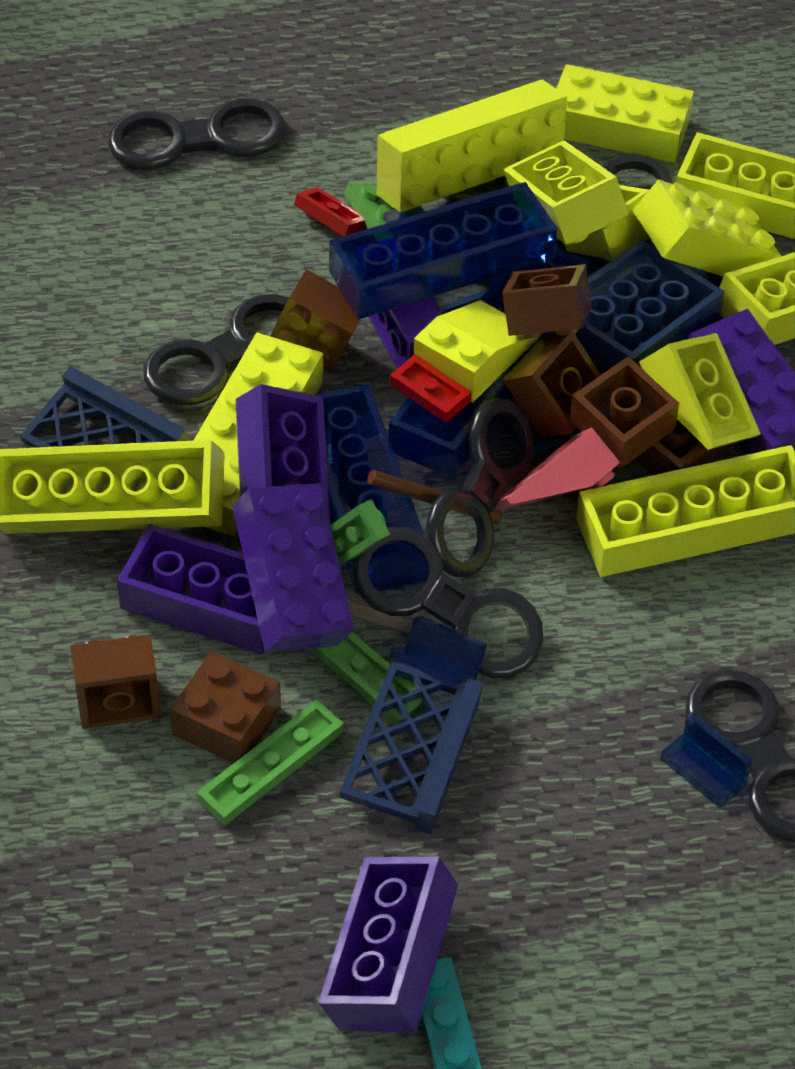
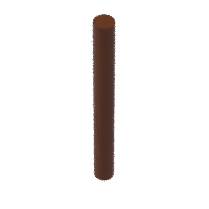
[367,470,502,525]

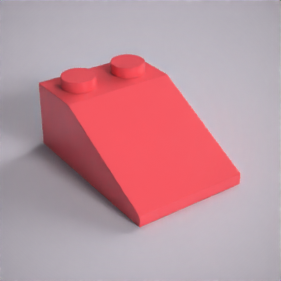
[496,427,620,510]

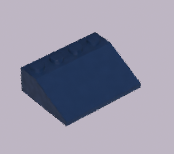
[575,240,725,374]

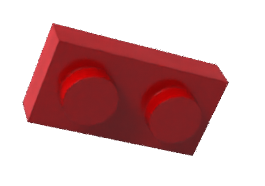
[294,187,367,237]
[390,354,471,423]

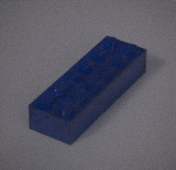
[329,182,558,320]
[315,384,428,594]

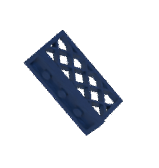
[20,366,190,448]
[339,661,483,834]

